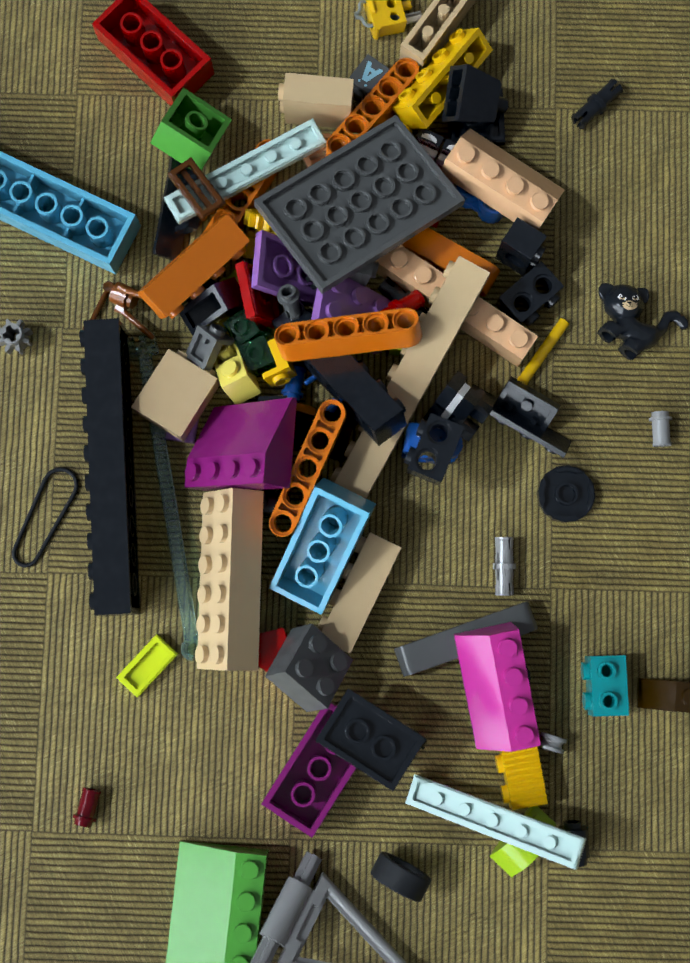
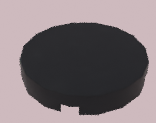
[537,465,596,523]

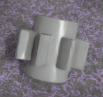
[0,319,33,355]

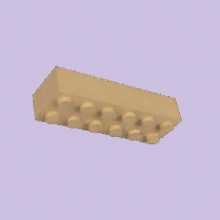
[195,488,264,671]

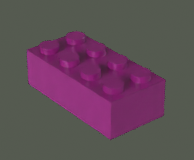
[261,701,356,838]

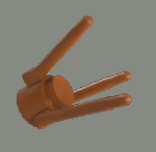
[109,282,154,340]

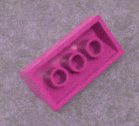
[454,622,541,752]

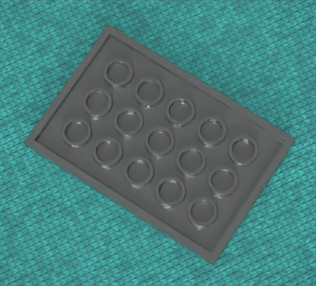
[254,115,465,294]

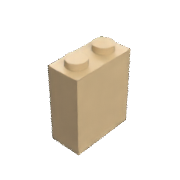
[278,73,354,128]
[131,349,220,442]

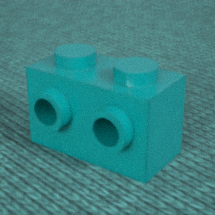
[581,655,629,717]

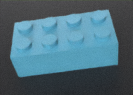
[269,477,376,615]

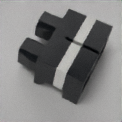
[423,371,493,442]

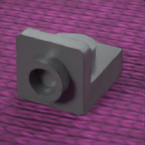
[186,323,235,370]

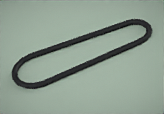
[12,467,79,568]

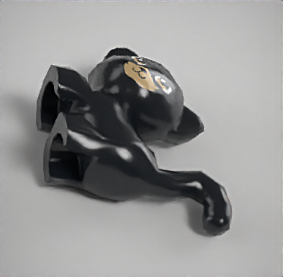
[597,283,689,360]

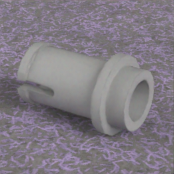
[649,411,672,447]

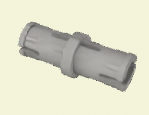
[493,537,516,596]

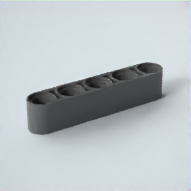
[394,601,538,677]

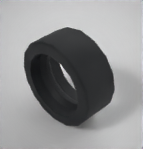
[371,851,431,902]

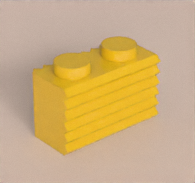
[495,746,548,810]

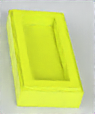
[116,634,179,698]

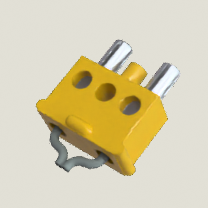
[354,0,422,40]

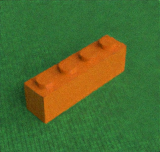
[137,214,250,319]

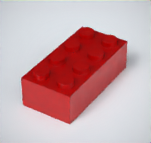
[92,0,215,106]

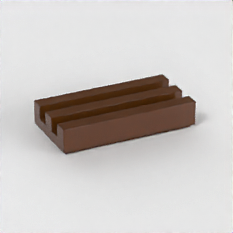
[168,157,226,222]

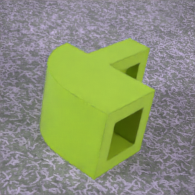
[490,806,556,878]

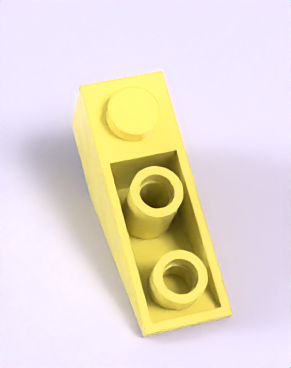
[214,316,261,404]

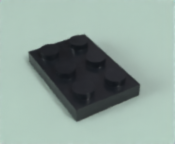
[315,688,426,791]

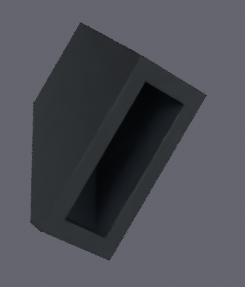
[179,277,244,336]

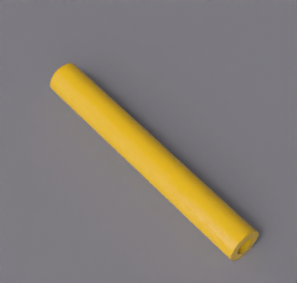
[517,318,569,385]

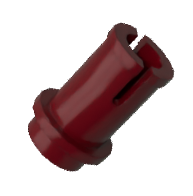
[73,787,101,828]

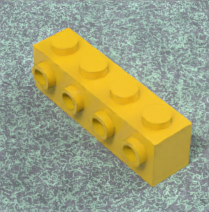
[392,28,493,129]

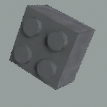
[265,623,353,712]

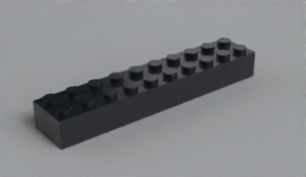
[79,318,141,617]

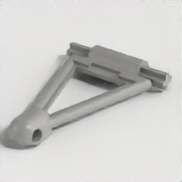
[250,851,407,963]

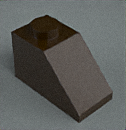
[637,678,690,713]

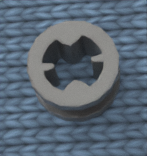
[538,732,567,754]

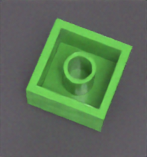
[150,88,232,171]

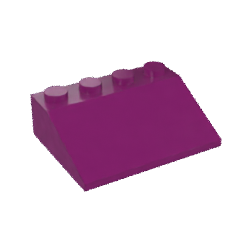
[185,397,297,492]

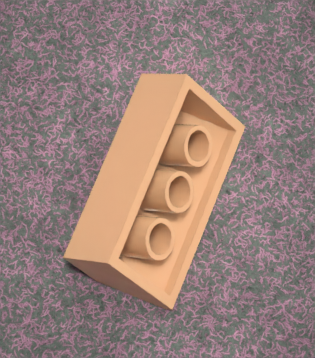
[441,128,565,230]

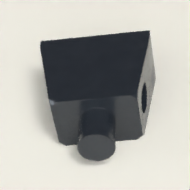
[442,64,509,123]

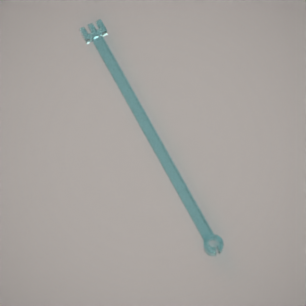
[127,333,198,661]

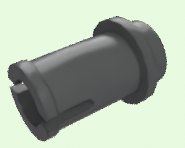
[277,284,303,320]

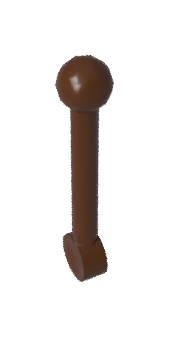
[82,281,114,330]

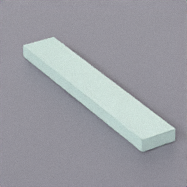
[164,118,327,225]
[406,774,586,870]

